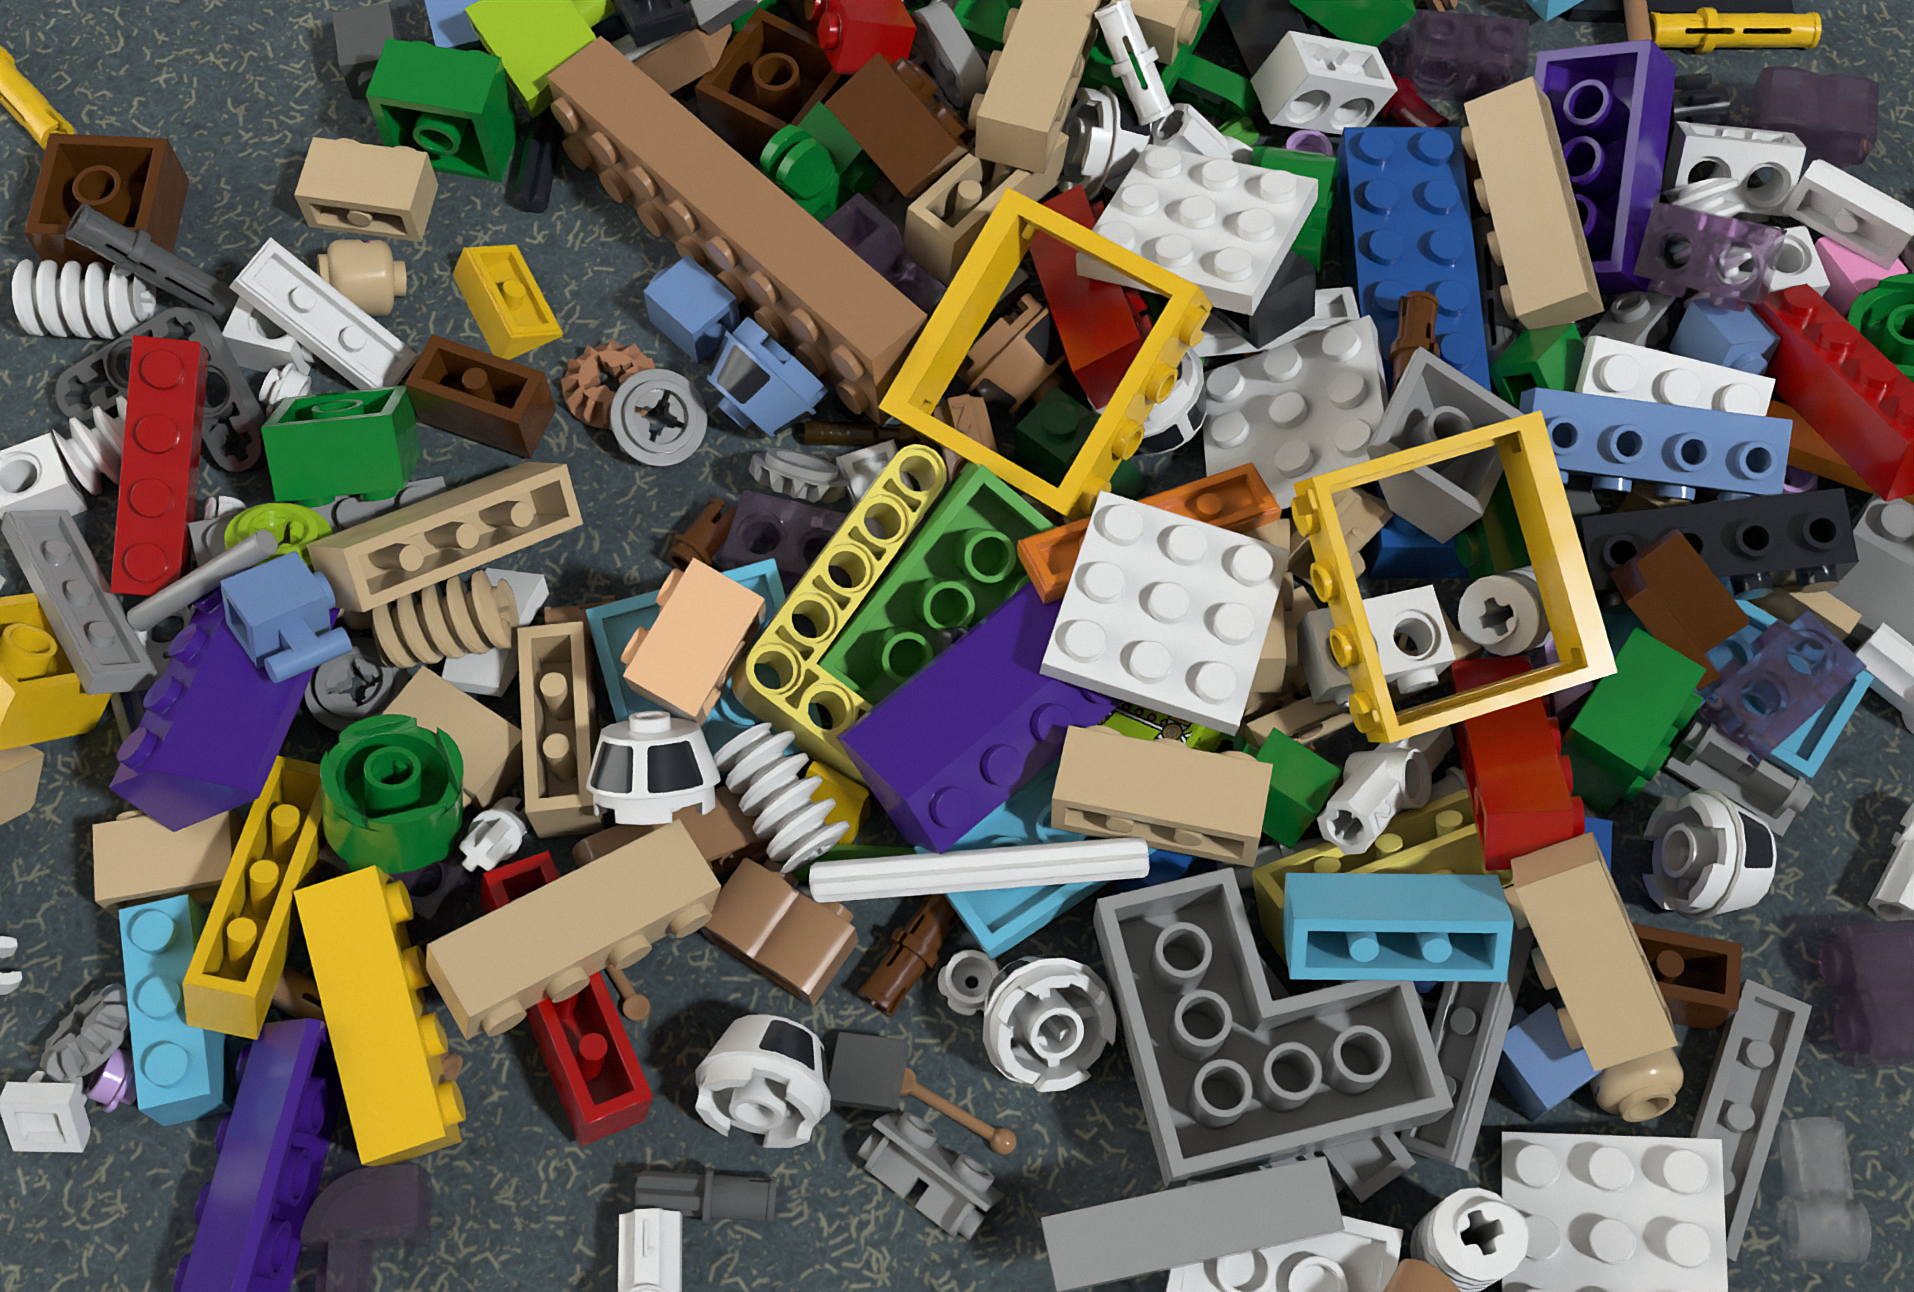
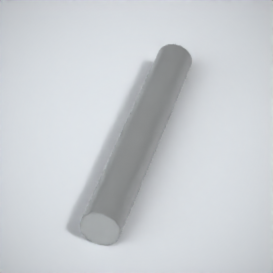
[127,530,278,632]

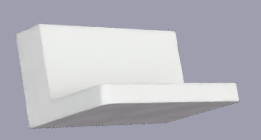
[1781,159,1914,270]

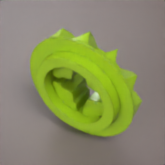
[224,503,333,573]

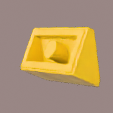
[452,244,563,360]

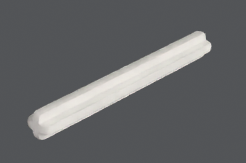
[809,836,1150,903]

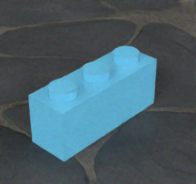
[1282,873,1514,982]
[119,894,233,1127]

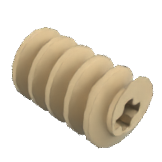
[371,570,519,669]

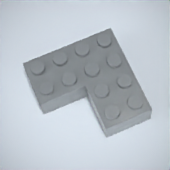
[1093,867,1454,1189]

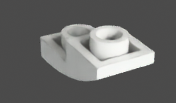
[442,568,549,697]

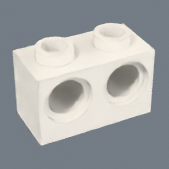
[1250,31,1398,135]
[1662,121,1806,222]
[1296,585,1456,708]

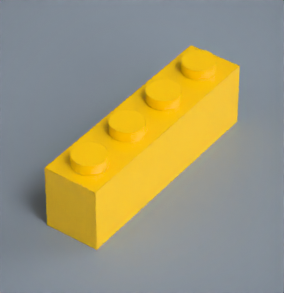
[182,755,329,1040]
[294,865,466,1169]

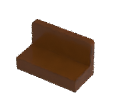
[1610,529,1749,691]

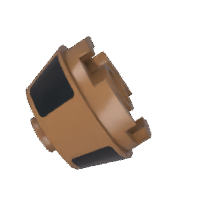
[955,293,1068,415]

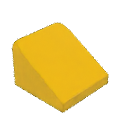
[805,761,871,844]

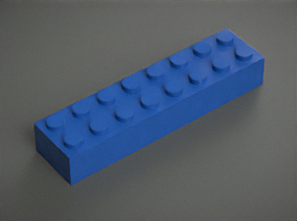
[1336,127,1492,578]

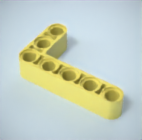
[731,444,947,791]

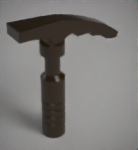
[805,414,935,450]

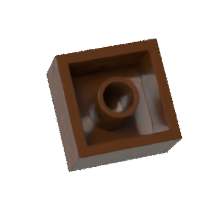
[695,7,854,160]
[825,52,976,199]
[24,133,189,277]

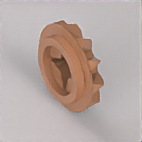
[561,338,656,429]

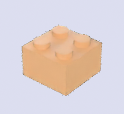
[620,558,766,728]

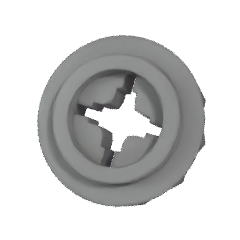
[609,369,707,467]
[749,448,849,503]
[304,637,410,734]
[39,982,130,1083]

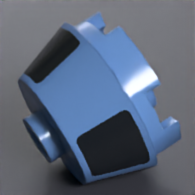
[706,316,828,438]

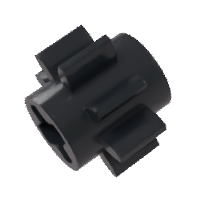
[1668,73,1730,134]

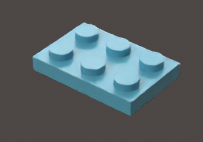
[914,754,1158,961]

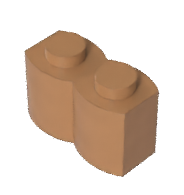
[700,857,859,1007]

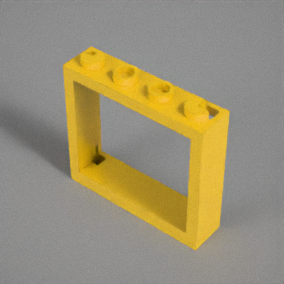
[878,187,1213,522]
[1291,410,1617,743]

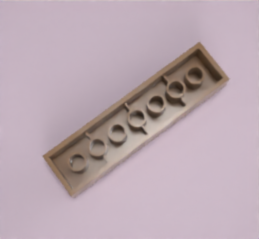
[547,36,928,426]

